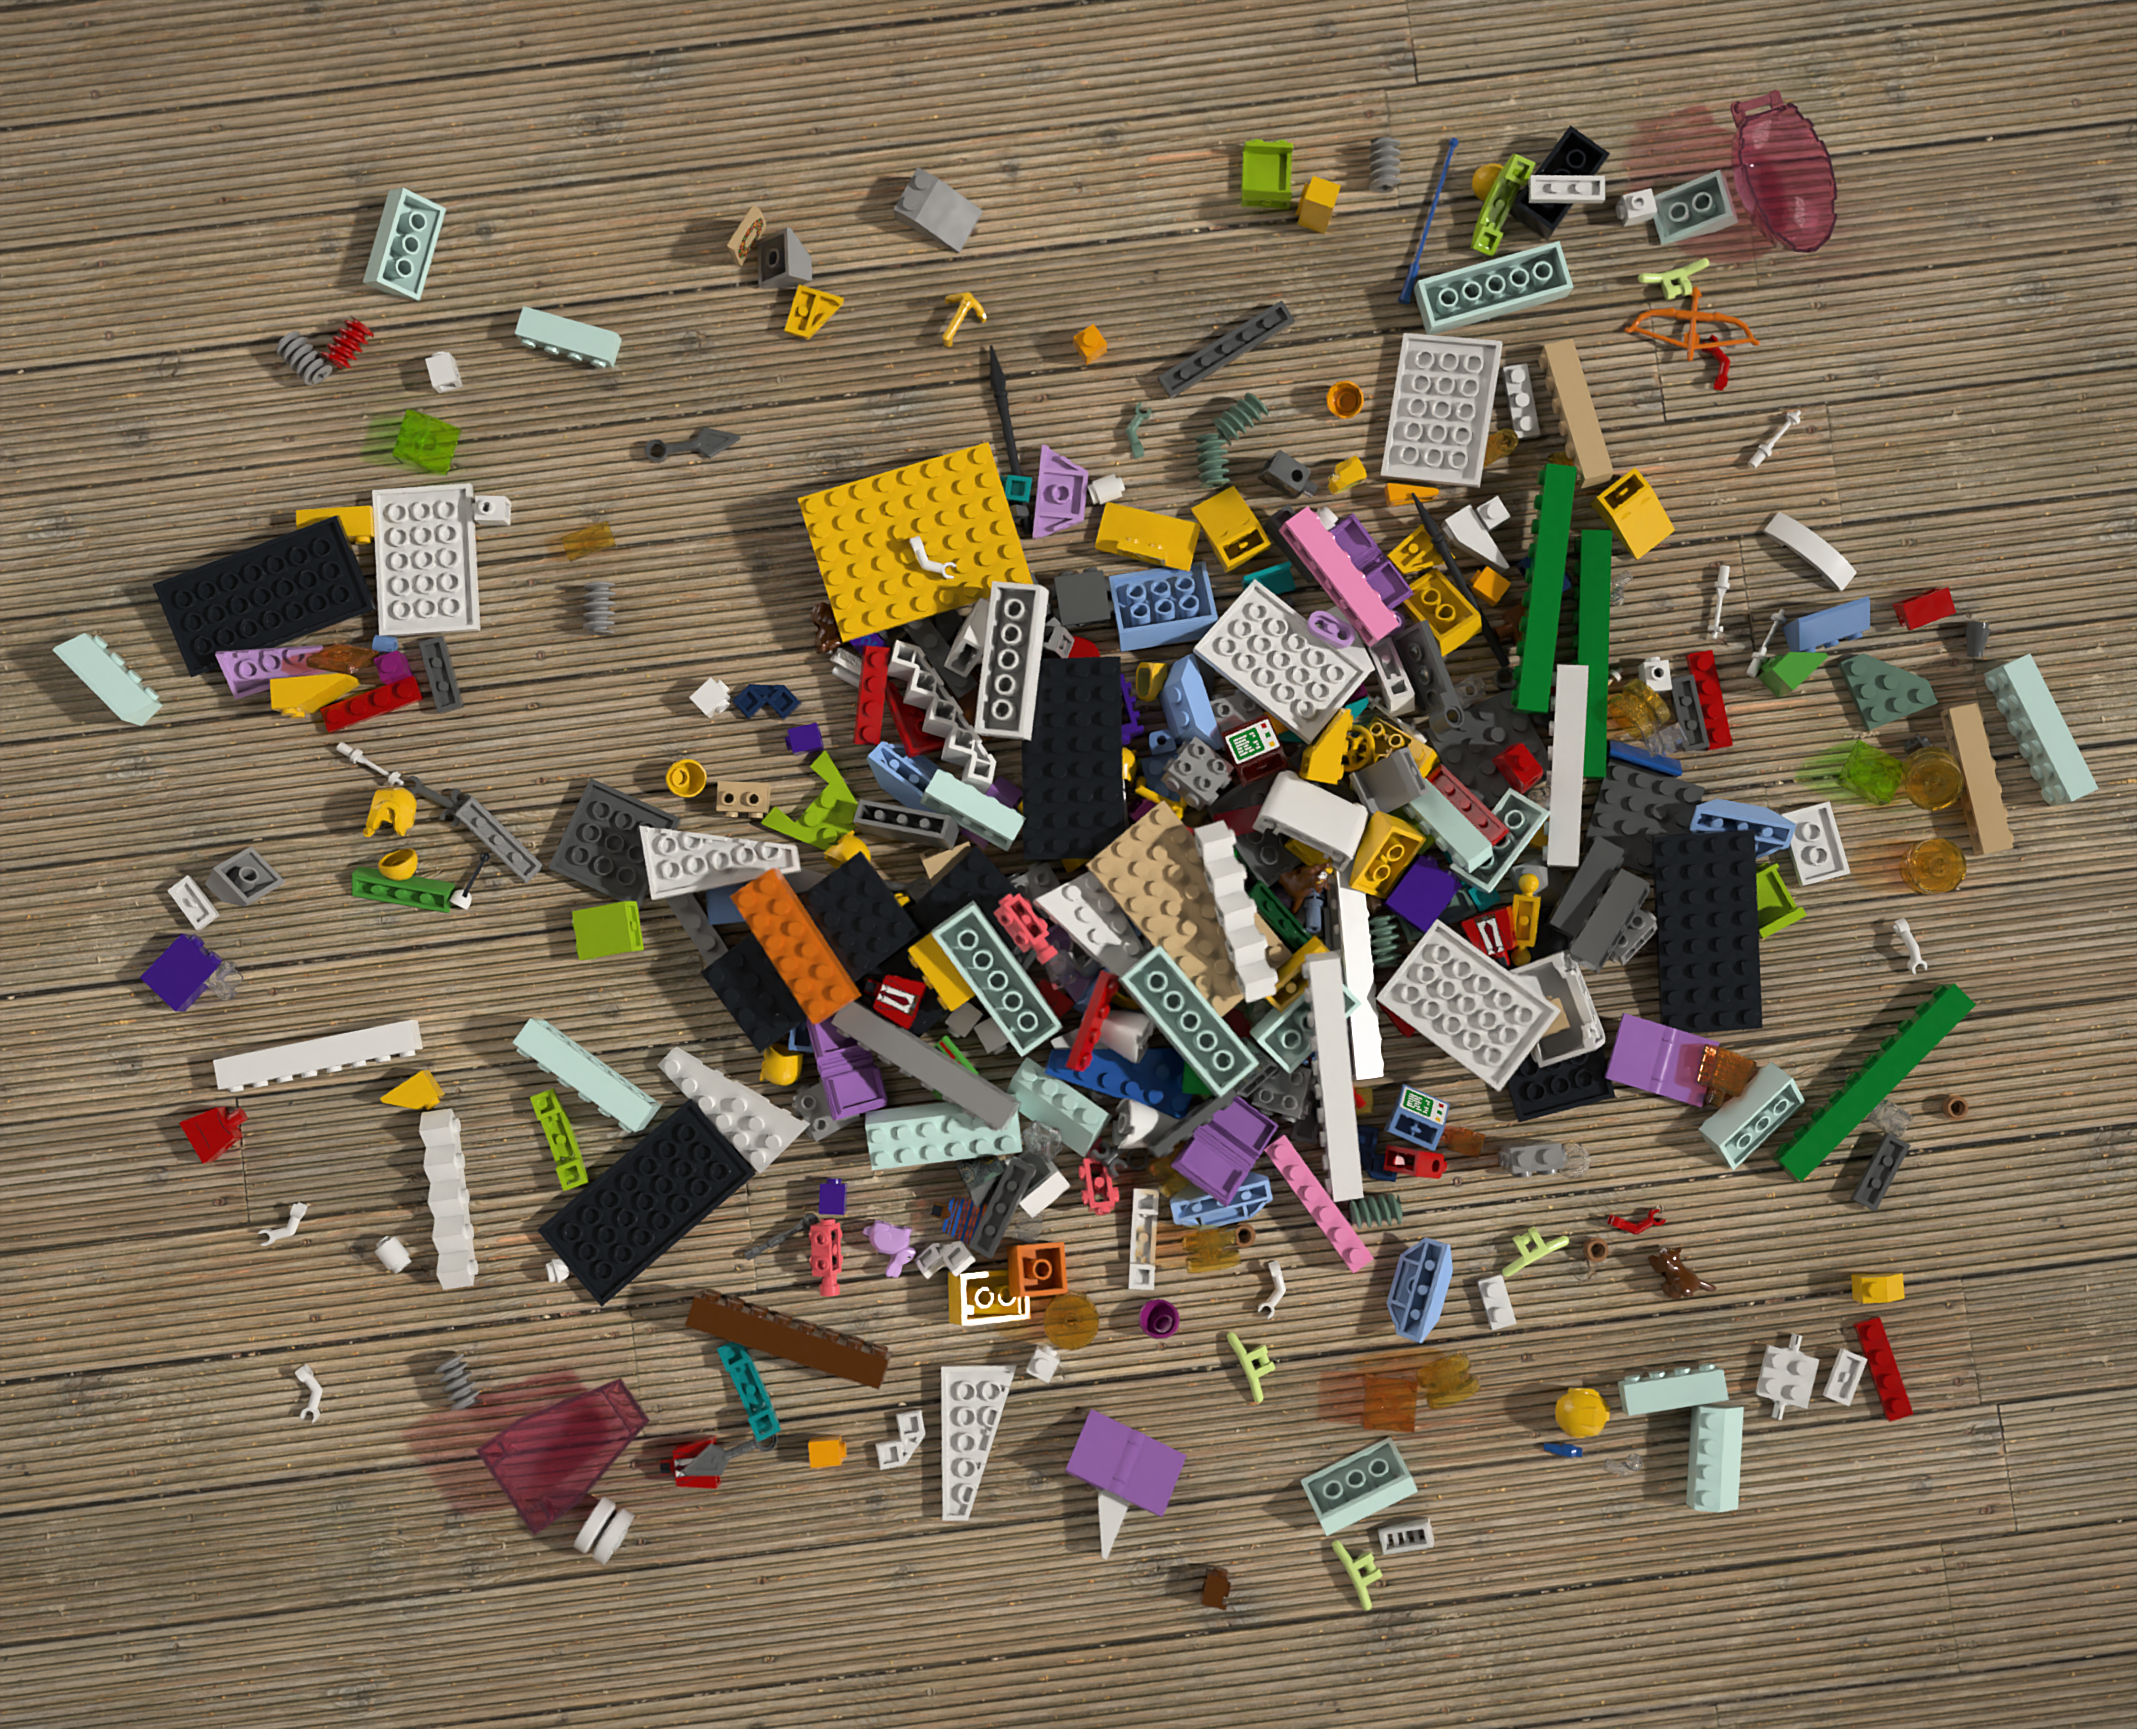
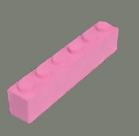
[1279,506,1399,648]
[1264,1133,1374,1273]

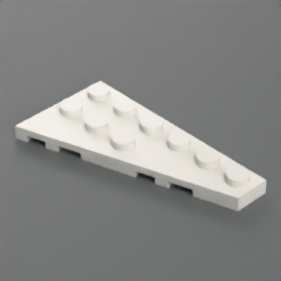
[639,826,801,900]
[1033,871,1147,976]
[657,1047,810,1173]
[941,1364,1017,1521]

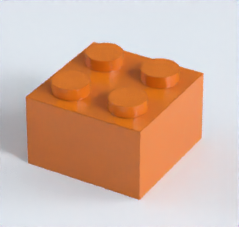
[1006,1242,1068,1297]

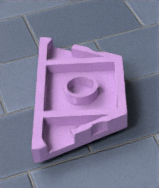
[1032,445,1088,540]

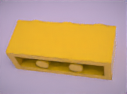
[1295,176,1341,234]
[296,506,375,545]
[908,932,976,1012]
[1265,936,1330,1013]

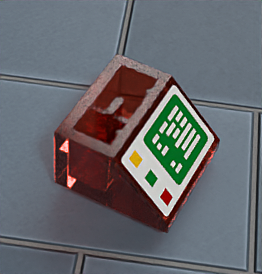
[1221,713,1289,787]

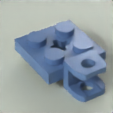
[1140,729,1180,806]

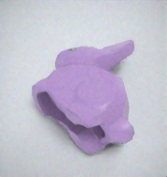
[862,1220,916,1278]

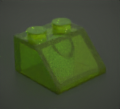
[392,409,461,476]
[1835,739,1903,806]

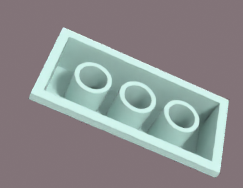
[363,188,446,301]
[53,633,163,726]
[1450,788,1550,893]
[1249,983,1362,1074]
[1006,1057,1113,1158]
[1699,1062,1806,1170]
[1686,1403,1744,1512]
[1300,1437,1418,1536]

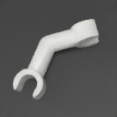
[909,536,957,579]
[1893,918,1927,975]
[258,1202,308,1246]
[1257,1261,1286,1319]
[295,1364,323,1423]

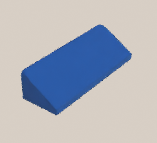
[1606,739,1682,778]

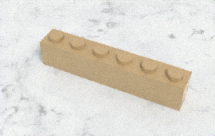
[1538,338,1614,489]
[1940,703,2014,856]

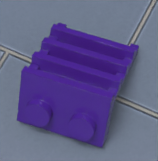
[1121,674,1144,746]

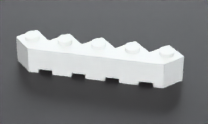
[887,640,996,794]
[1194,821,1278,1003]
[419,1108,478,1290]

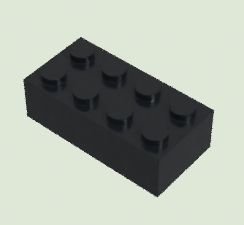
[1508,125,1610,241]

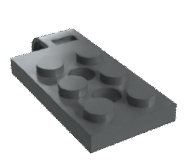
[1391,620,1464,734]

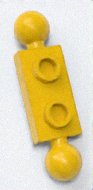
[1511,873,1541,967]

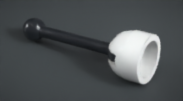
[449,853,490,910]

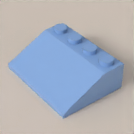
[1109,561,1218,652]

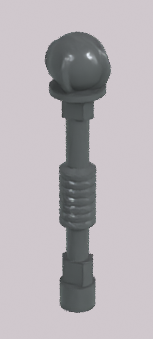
[744,1213,819,1261]

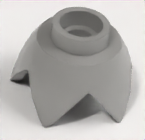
[1067,939,1105,977]

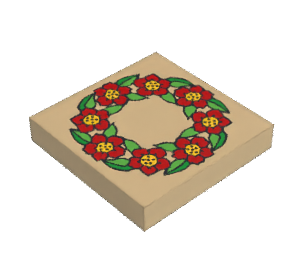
[727,205,767,266]

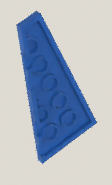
[1044,1048,1193,1119]

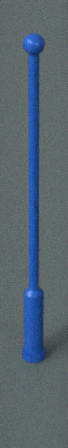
[1398,138,1458,304]

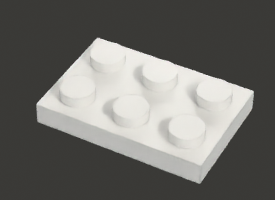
[1781,801,1850,887]

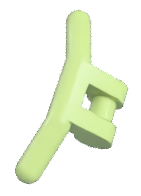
[1638,258,1709,300]
[1502,1226,1569,1277]
[1227,1332,1276,1403]
[1331,1540,1382,1610]

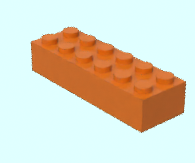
[730,868,862,1025]

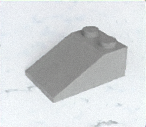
[894,167,983,253]

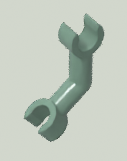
[1125,402,1151,459]

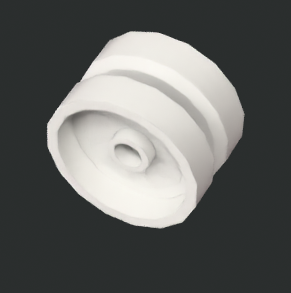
[573,1496,635,1565]

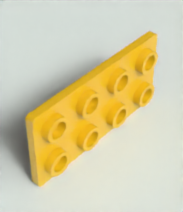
[1095,502,1201,572]

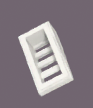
[1378,1518,1434,1555]

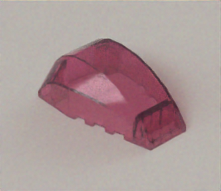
[476,1378,650,1536]

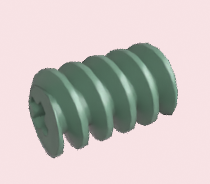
[1214,393,1269,446]
[1196,434,1230,488]
[1368,915,1402,967]
[1348,1193,1402,1230]

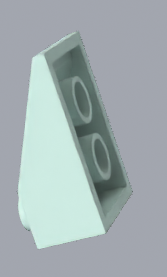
[1653,170,1739,245]

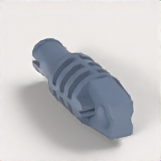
[1302,888,1325,933]

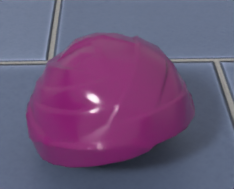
[1138,1299,1180,1339]

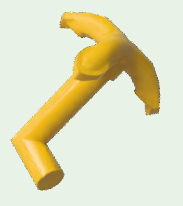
[943,292,986,347]
[1135,777,1187,820]

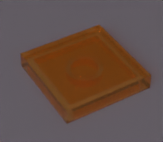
[306,643,379,675]

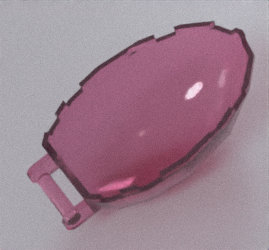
[1730,89,1837,253]

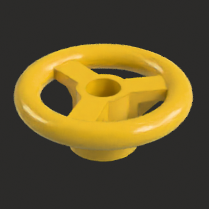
[1341,724,1375,773]

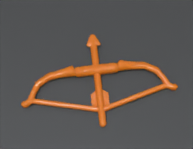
[1624,287,1760,362]

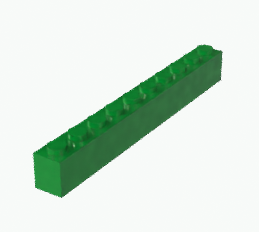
[1510,463,1577,716]
[1571,530,1612,780]
[1773,983,1976,1182]

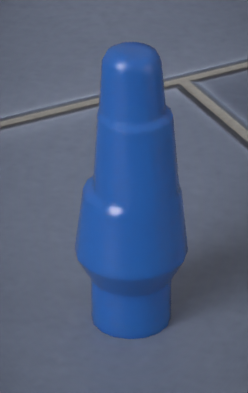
[1543,1443,1582,1458]

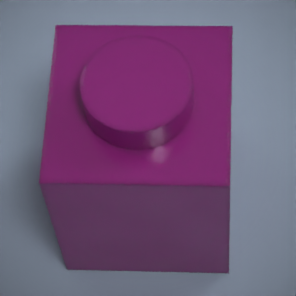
[374,650,413,685]

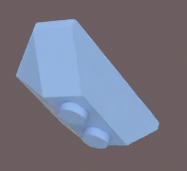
[1158,653,1224,751]
[867,741,945,814]
[1689,799,1796,859]
[1169,1171,1273,1231]
[1386,1237,1453,1343]

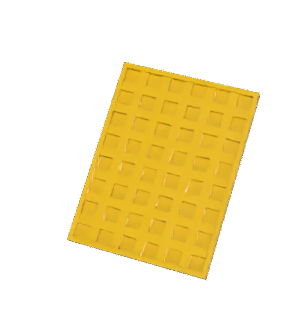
[797,442,1033,643]

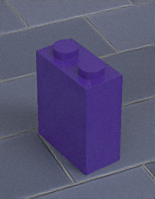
[1383,855,1462,934]
[140,934,226,1012]

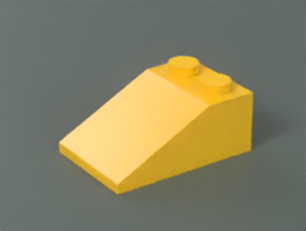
[1401,568,1482,657]
[270,673,361,719]
[1348,810,1426,899]
[948,1269,1030,1326]

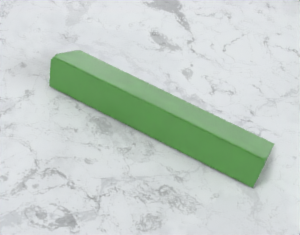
[352,867,454,913]

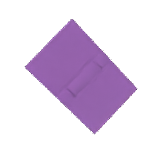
[1328,513,1414,610]
[805,1012,888,1121]
[1605,1013,1720,1107]
[1171,1095,1278,1207]
[1065,1409,1187,1518]

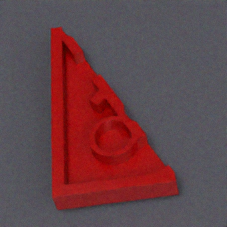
[885,680,945,758]

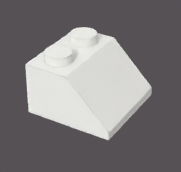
[1017,1141,1071,1218]

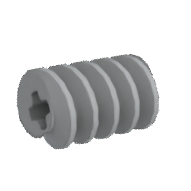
[1369,137,1401,193]
[276,331,333,386]
[583,582,616,635]
[435,1353,483,1411]

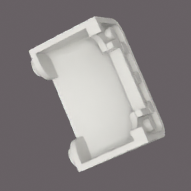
[1252,770,1369,872]
[1509,949,1605,1068]

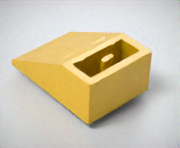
[1590,467,1675,561]
[1190,486,1271,573]
[1299,708,1353,784]
[1357,716,1440,779]

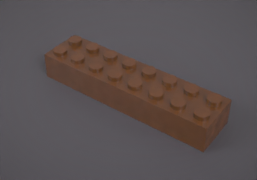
[685,1288,892,1390]

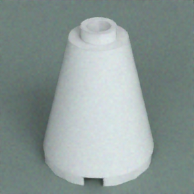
[1082,1010,1154,1063]
[1112,1098,1179,1149]

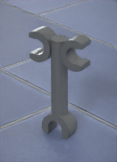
[404,776,472,827]
[1090,1141,1128,1179]

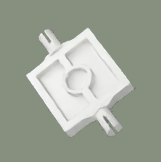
[1755,1333,1819,1420]

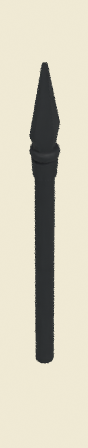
[990,345,1033,535]
[1412,493,1511,668]

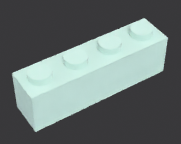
[515,306,622,368]
[920,769,1026,851]
[1403,778,1493,873]
[1617,1363,1729,1416]

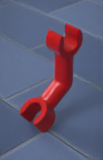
[1701,335,1730,391]
[1607,1208,1666,1235]

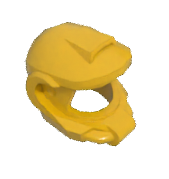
[363,787,417,837]
[1555,1388,1610,1438]

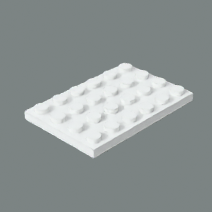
[1381,333,1503,488]
[372,483,480,637]
[1192,579,1371,745]
[1376,919,1561,1092]

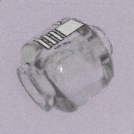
[1243,997,1274,1027]

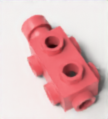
[993,893,1058,965]
[1078,1137,1119,1215]
[809,1218,843,1296]

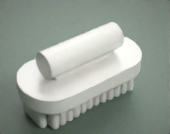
[830,647,862,688]

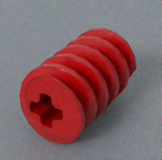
[320,316,375,371]

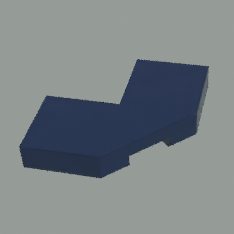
[732,684,802,720]
[1356,1124,1397,1182]

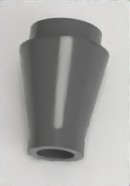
[1965,621,1991,657]

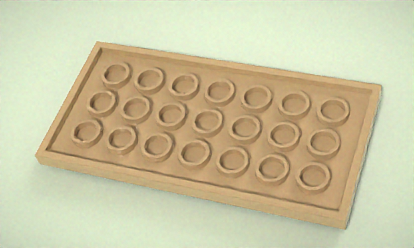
[1086,800,1293,1017]

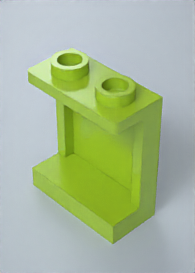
[1241,139,1293,209]
[1756,861,1807,939]
[572,901,644,961]

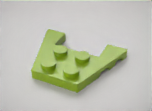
[761,750,858,851]

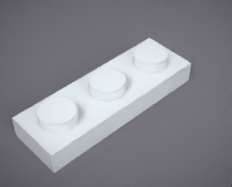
[1529,175,1605,203]
[1501,363,1540,441]

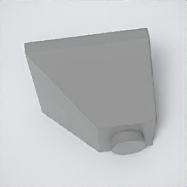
[757,227,812,289]
[206,846,285,906]
[1507,857,1566,909]

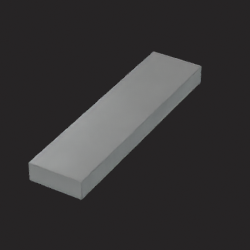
[454,796,544,884]

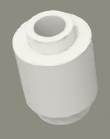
[1088,473,1125,505]
[374,1236,412,1274]

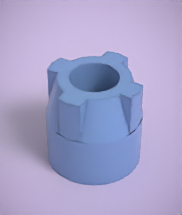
[372,634,398,655]

